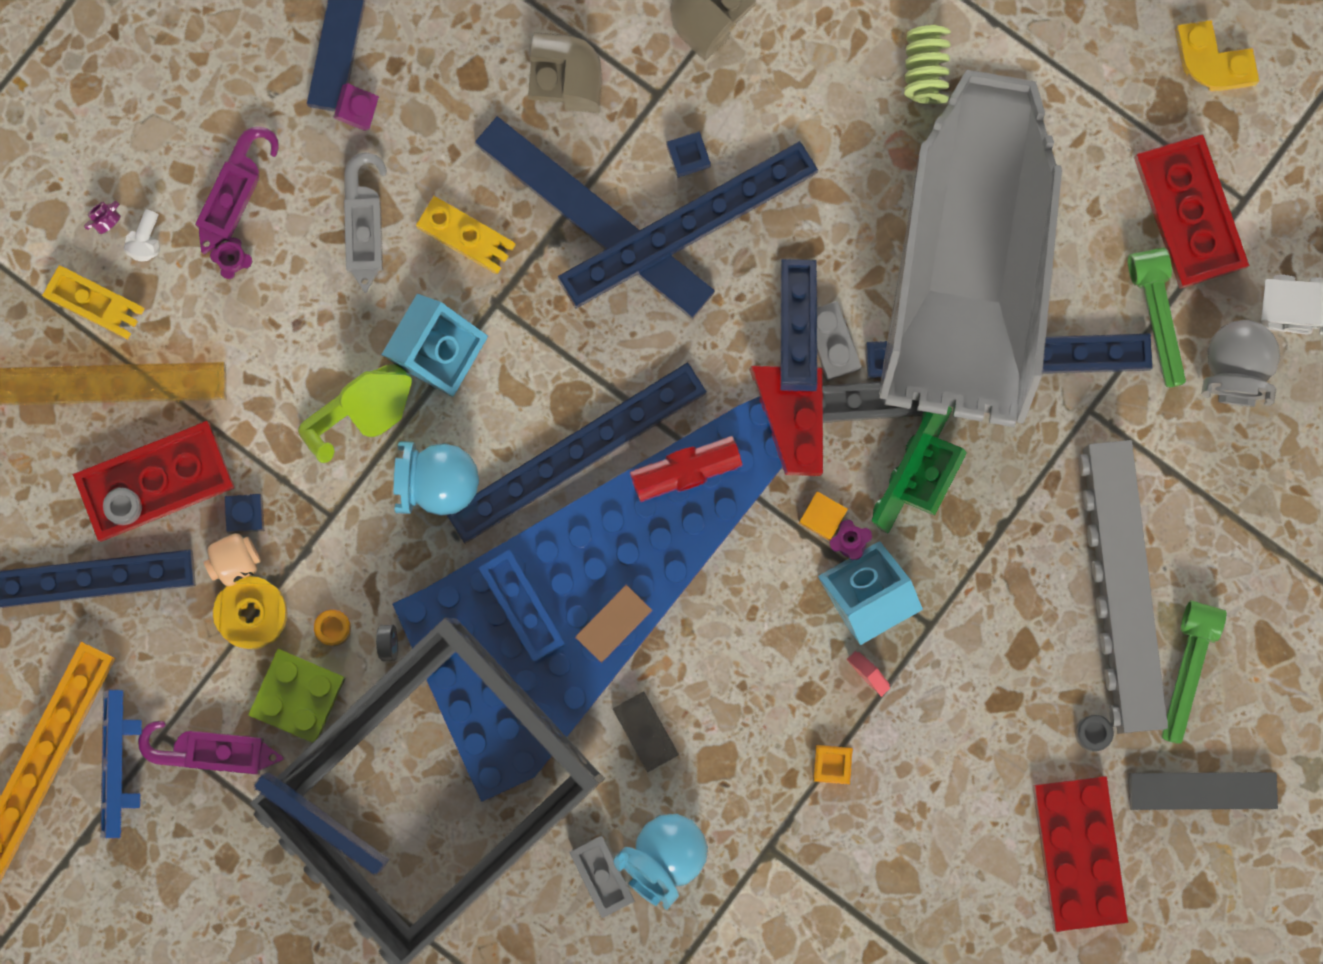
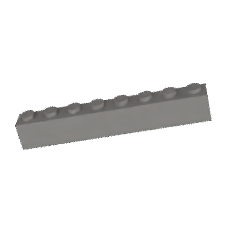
[1078,440,1168,734]

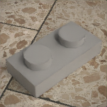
[817,301,861,381]
[569,835,635,918]

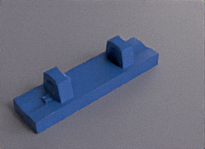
[100,690,142,838]

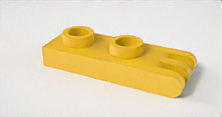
[416,196,516,275]
[42,265,145,340]

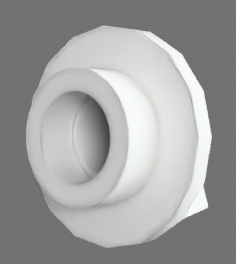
[124,209,160,261]

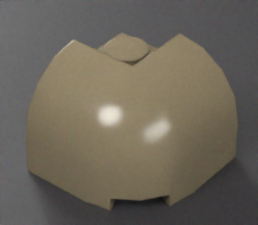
[670,0,756,61]
[528,32,602,113]

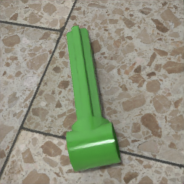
[1128,247,1186,388]
[1161,600,1227,744]

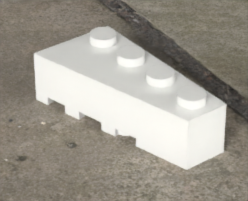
[1261,275,1323,335]

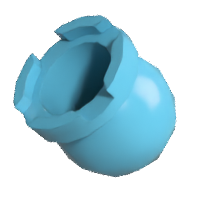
[394,441,479,515]
[613,814,708,910]

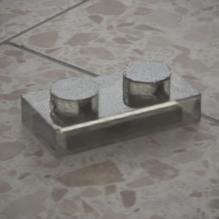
[612,691,679,773]

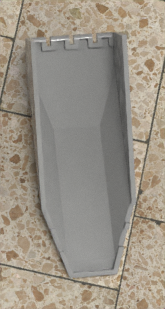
[879,70,1062,427]

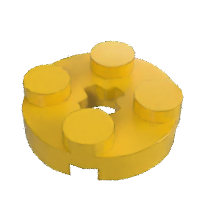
[213,576,288,650]

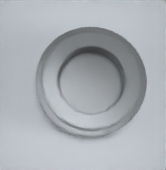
[103,488,142,525]

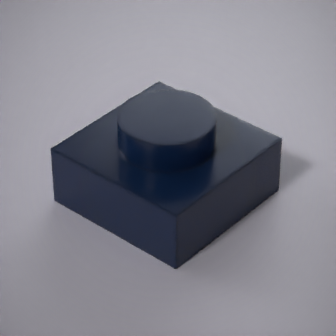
[666,131,711,178]
[224,494,265,534]

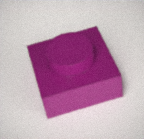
[333,83,379,131]

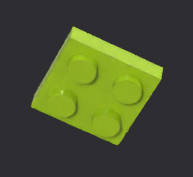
[248,649,346,743]

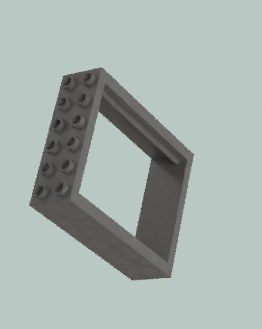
[250,618,606,964]

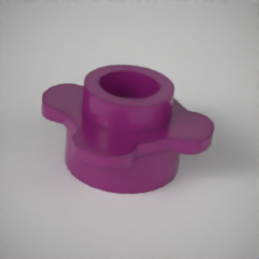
[84,201,121,234]
[210,237,252,279]
[830,520,872,560]

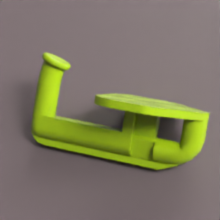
[298,364,412,463]

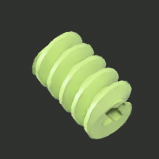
[904,25,951,104]

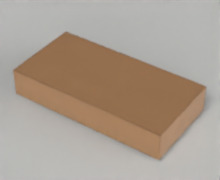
[575,585,652,663]

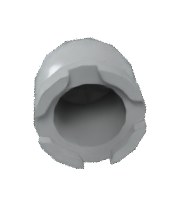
[1201,320,1280,407]

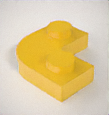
[1175,20,1259,91]

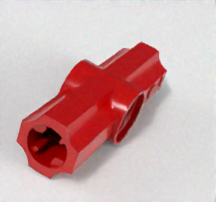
[630,436,743,502]

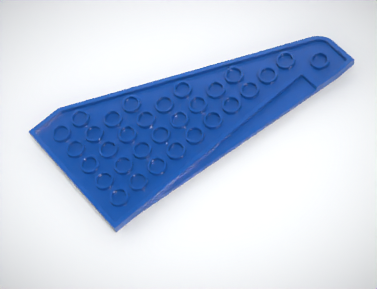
[392,396,783,802]

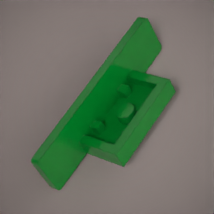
[872,406,967,534]

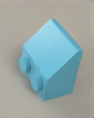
[381,294,488,397]
[818,541,923,645]

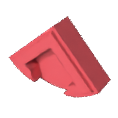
[846,651,890,697]

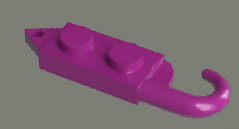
[195,126,279,254]
[138,721,284,775]

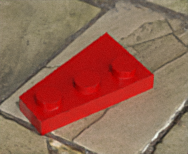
[749,366,823,476]

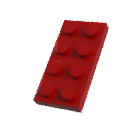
[1134,134,1250,289]
[73,421,235,542]
[1032,776,1128,932]

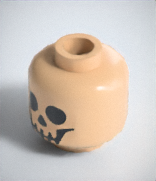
[204,533,261,586]

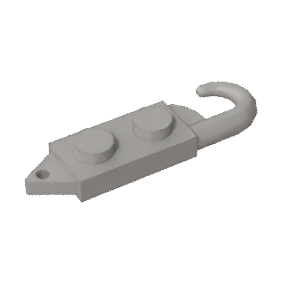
[344,152,387,293]

